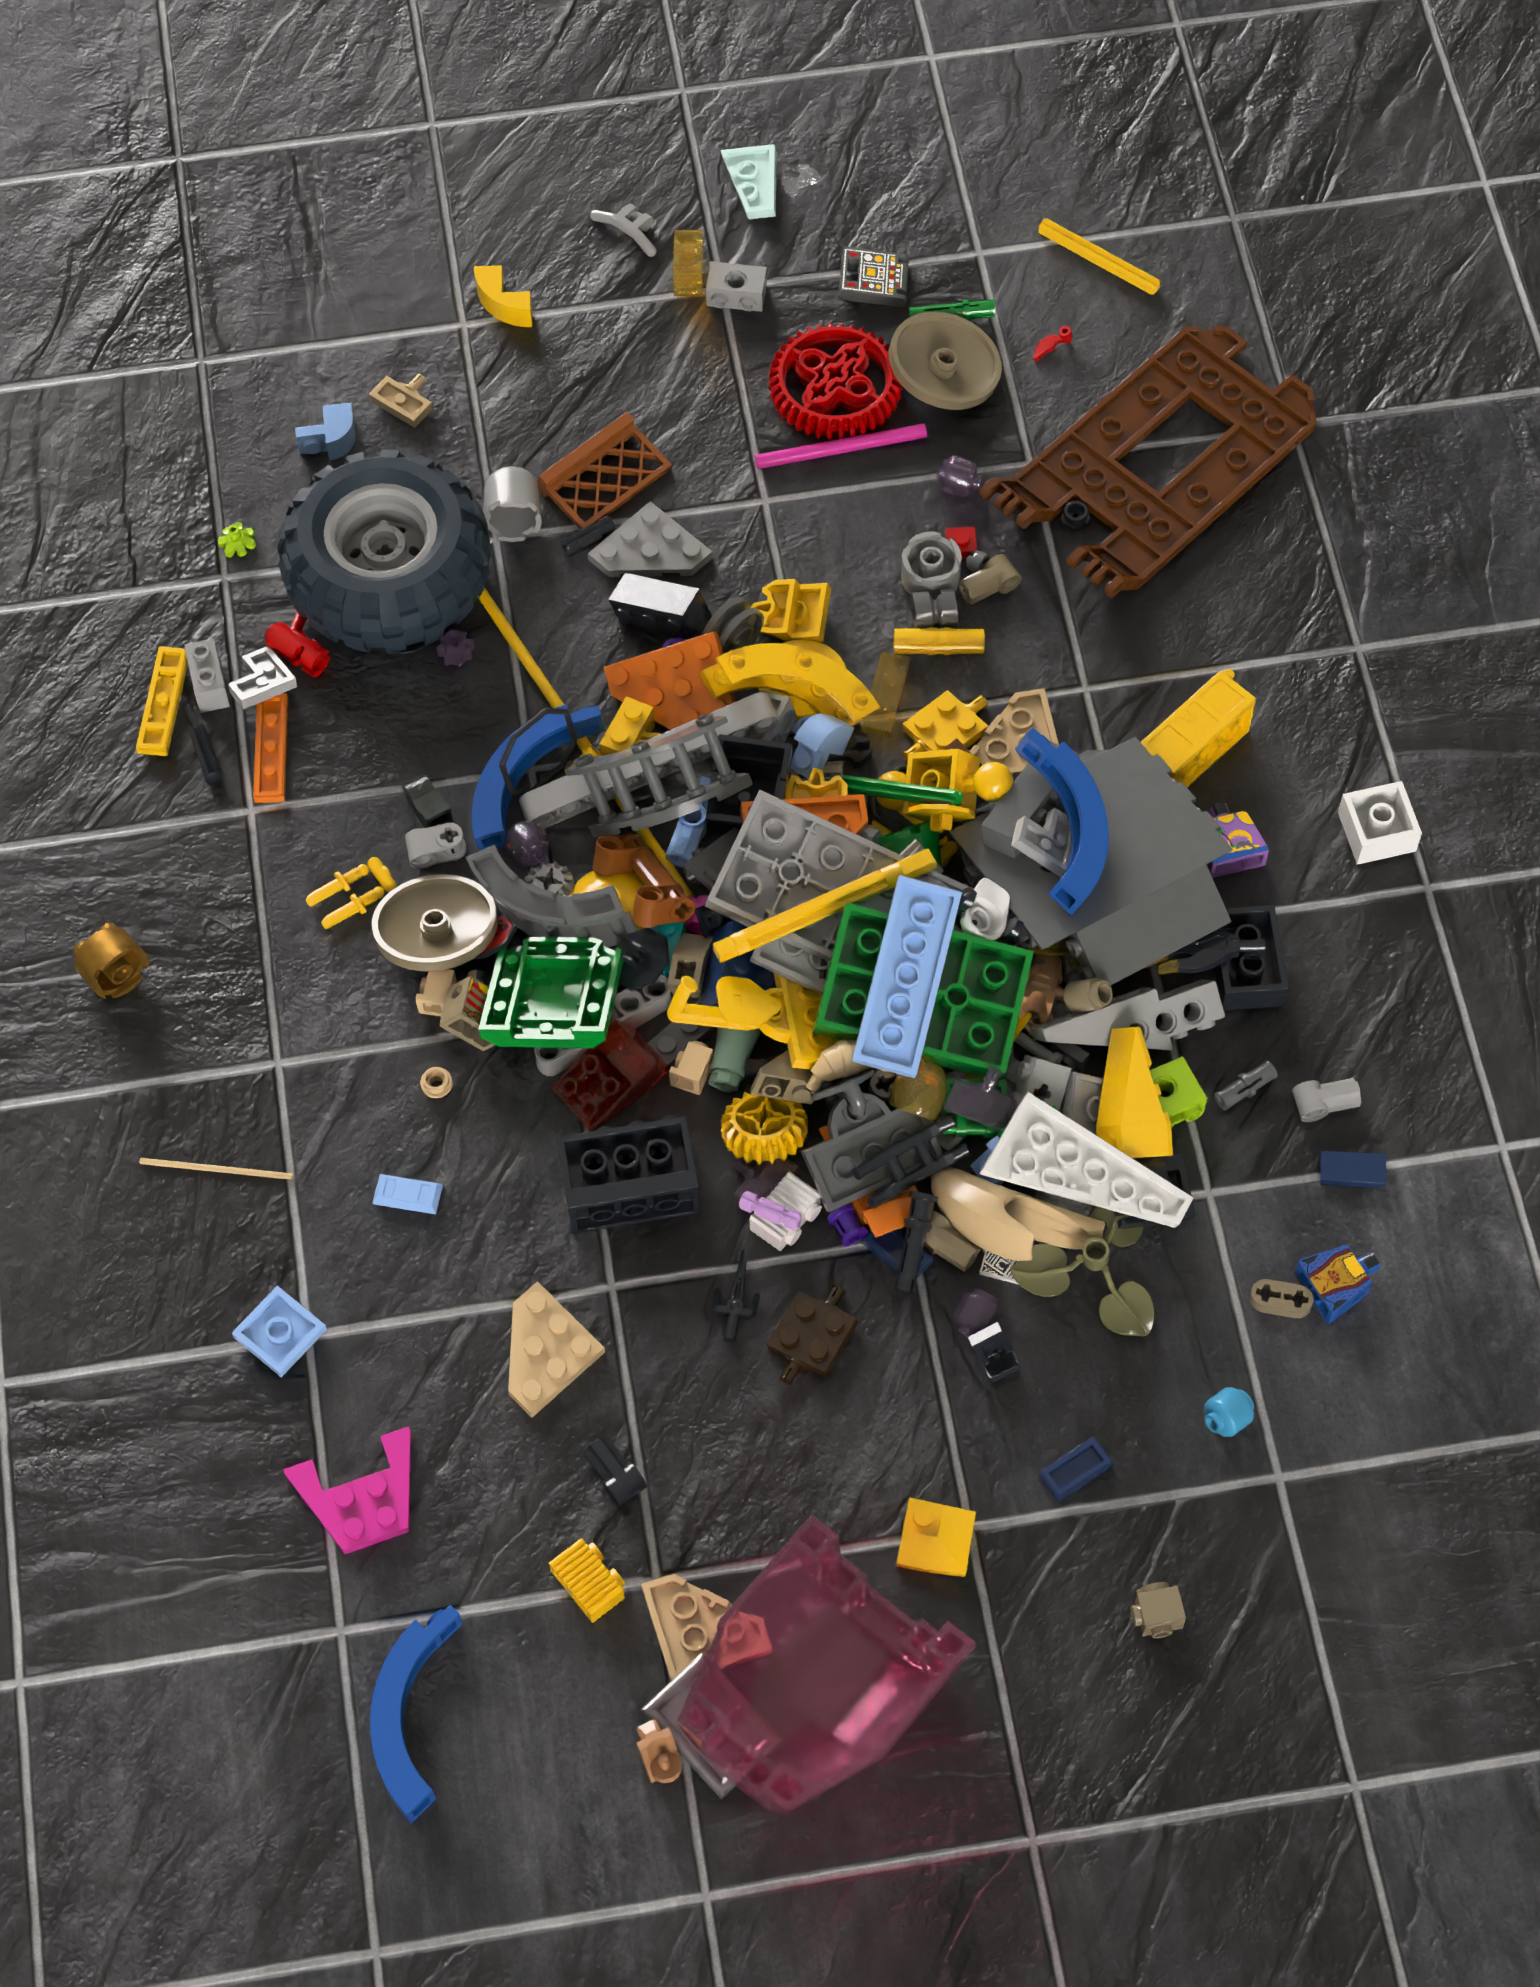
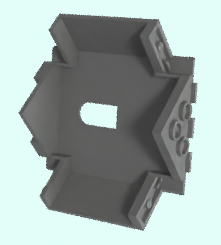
[950,737,1233,985]

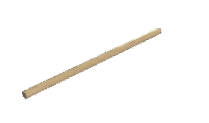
[139,1158,293,1180]

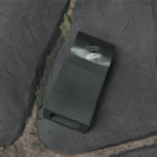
[402,775,453,828]

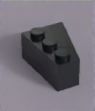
[608,573,712,641]

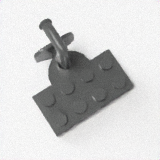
[801,1069,943,1212]

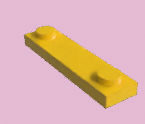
[136,646,188,756]

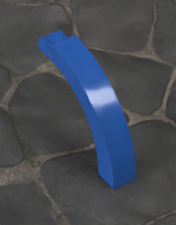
[472,704,606,851]
[1015,727,1109,916]
[370,1605,463,1824]

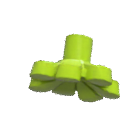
[218,522,257,558]

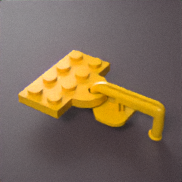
[667,973,840,1070]

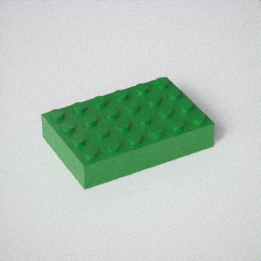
[812,902,1034,1080]

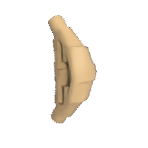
[806,1040,886,1093]

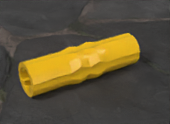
[893,627,985,656]

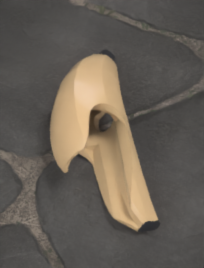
[928,1166,1108,1261]

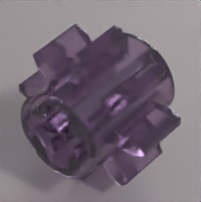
[437,629,475,667]

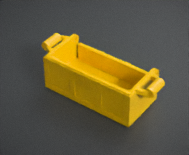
[1141,669,1256,787]

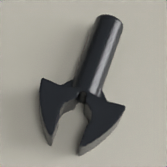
[826,735,872,769]

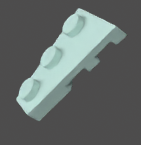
[720,144,777,219]

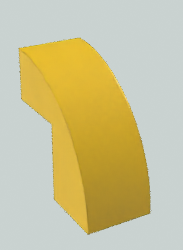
[474,265,532,327]

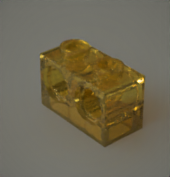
[673,230,704,297]

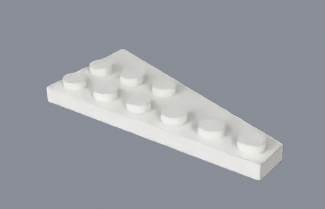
[980,1092,1193,1228]

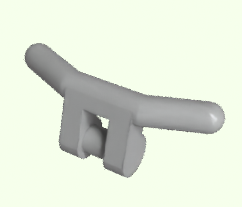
[590,203,657,257]

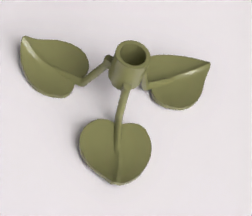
[1010,1206,1154,1336]

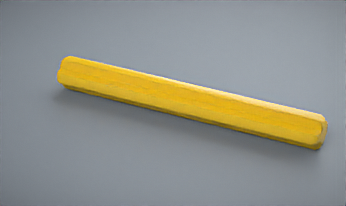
[1038,218,1160,295]

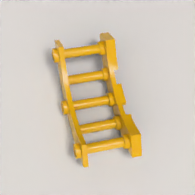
[699,643,880,726]

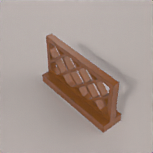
[538,412,672,529]

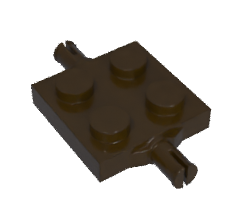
[767,1284,858,1385]

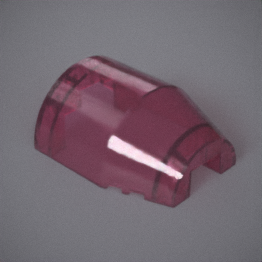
[677,1514,976,1815]

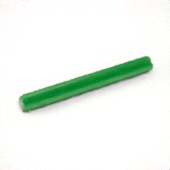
[841,775,963,807]

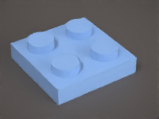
[232,1286,327,1377]

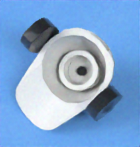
[955,878,1024,942]

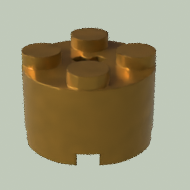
[73,923,149,999]

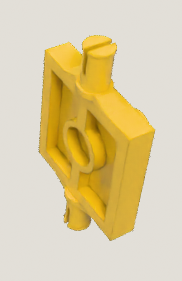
[902,690,988,761]

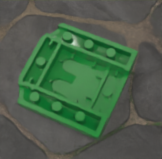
[478,937,623,1048]

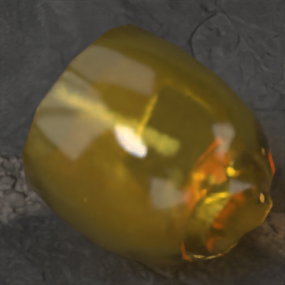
[888,1057,948,1121]

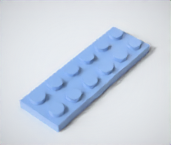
[852,875,962,1078]

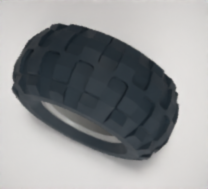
[277,450,492,654]

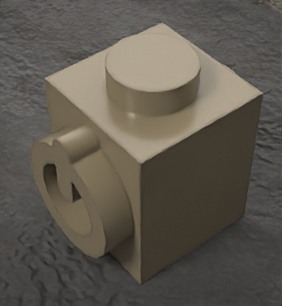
[1131,1582,1186,1638]

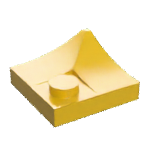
[896,1498,976,1577]

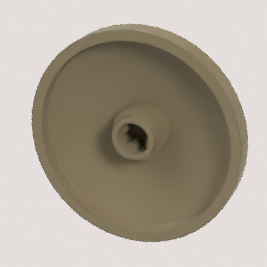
[889,312,1002,410]
[372,874,498,972]

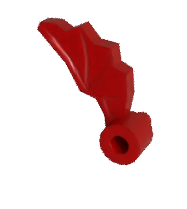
[1033,326,1073,362]

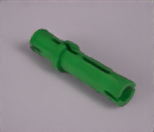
[909,299,995,321]

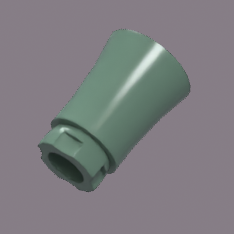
[708,1027,761,1092]

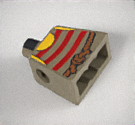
[439,970,495,1051]

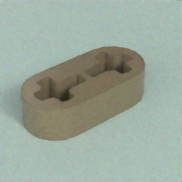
[1249,1279,1314,1318]

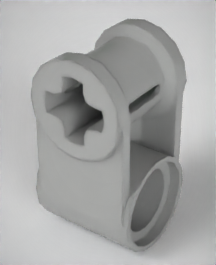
[405,823,467,869]

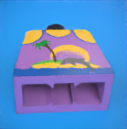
[1207,802,1269,878]

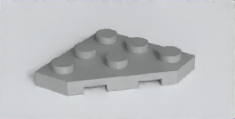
[588,501,713,577]

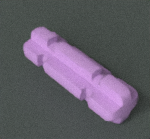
[739,1191,802,1231]

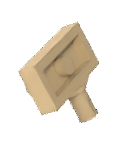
[369,374,433,428]

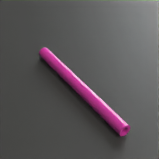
[755,423,927,469]

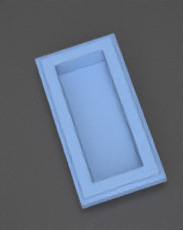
[372,1174,443,1215]

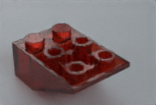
[552,1020,670,1132]

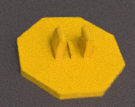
[908,804,975,833]

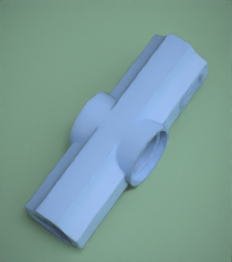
[666,776,712,868]

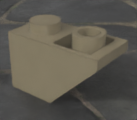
[667,933,713,998]
[750,1050,821,1105]

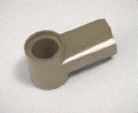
[958,554,1022,605]
[923,1211,981,1272]

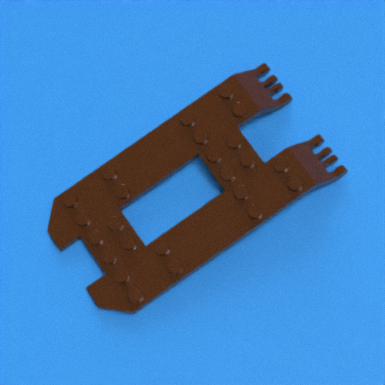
[979,326,1317,598]

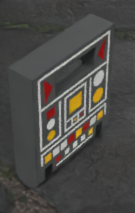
[838,246,909,307]

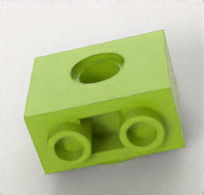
[1150,1056,1207,1129]

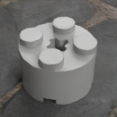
[901,532,961,594]

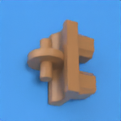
[636,1719,683,1783]

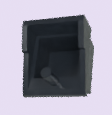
[705,734,792,829]

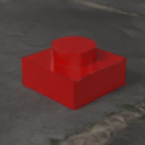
[945,527,977,558]

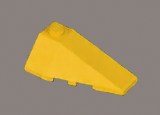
[1096,1027,1173,1158]

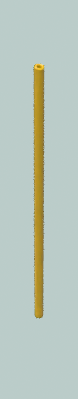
[477,588,694,897]

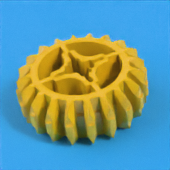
[721,1092,808,1166]

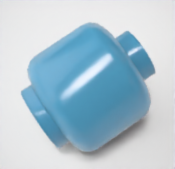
[1204,1387,1254,1437]

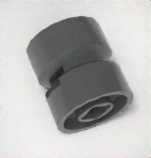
[910,587,958,629]

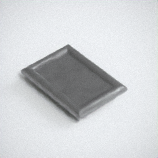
[641,1653,782,1800]

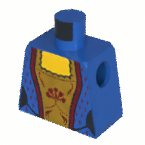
[1294,1245,1380,1325]

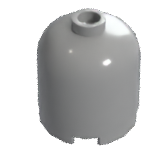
[483,466,542,542]

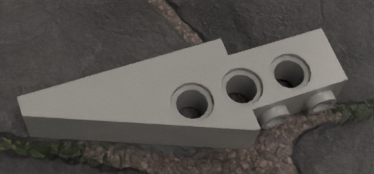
[1030,979,1225,1050]

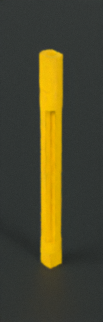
[713,848,937,963]

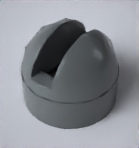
[966,551,991,573]

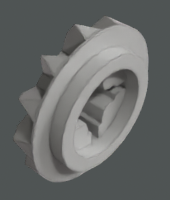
[525,861,574,896]

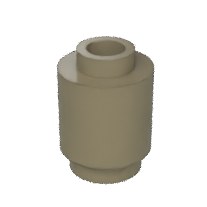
[1063,978,1113,1013]

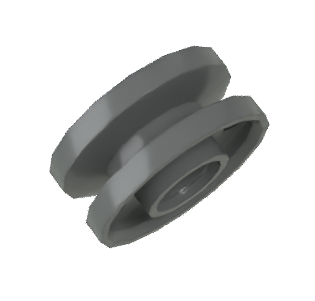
[702,596,764,654]

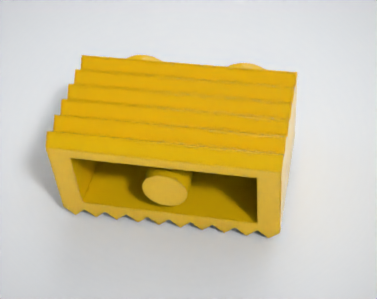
[549,1538,625,1623]

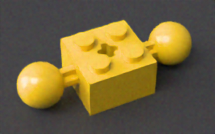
[876,749,1014,822]

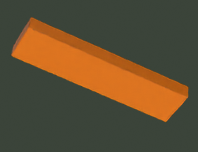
[253,693,288,803]

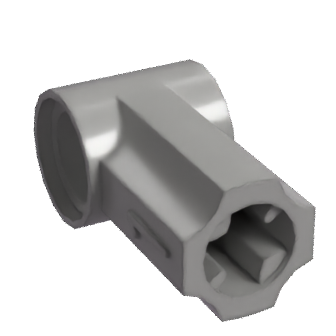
[1292,1078,1362,1122]

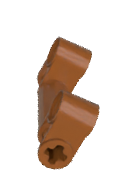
[592,832,696,928]

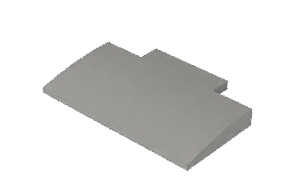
[705,789,974,995]

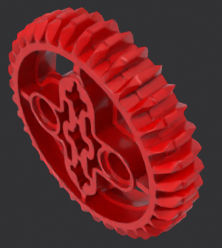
[768,322,903,441]

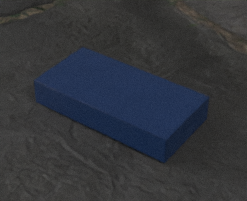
[1319,1151,1387,1188]
[862,1229,933,1278]
[1038,1436,1113,1502]

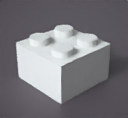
[1338,781,1422,865]

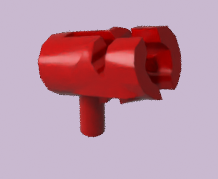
[265,612,331,678]

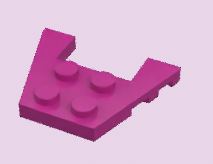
[283,1426,412,1554]

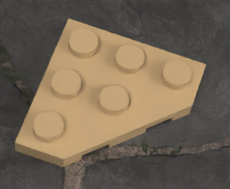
[970,688,1059,779]
[508,1281,605,1418]
[641,1574,771,1680]

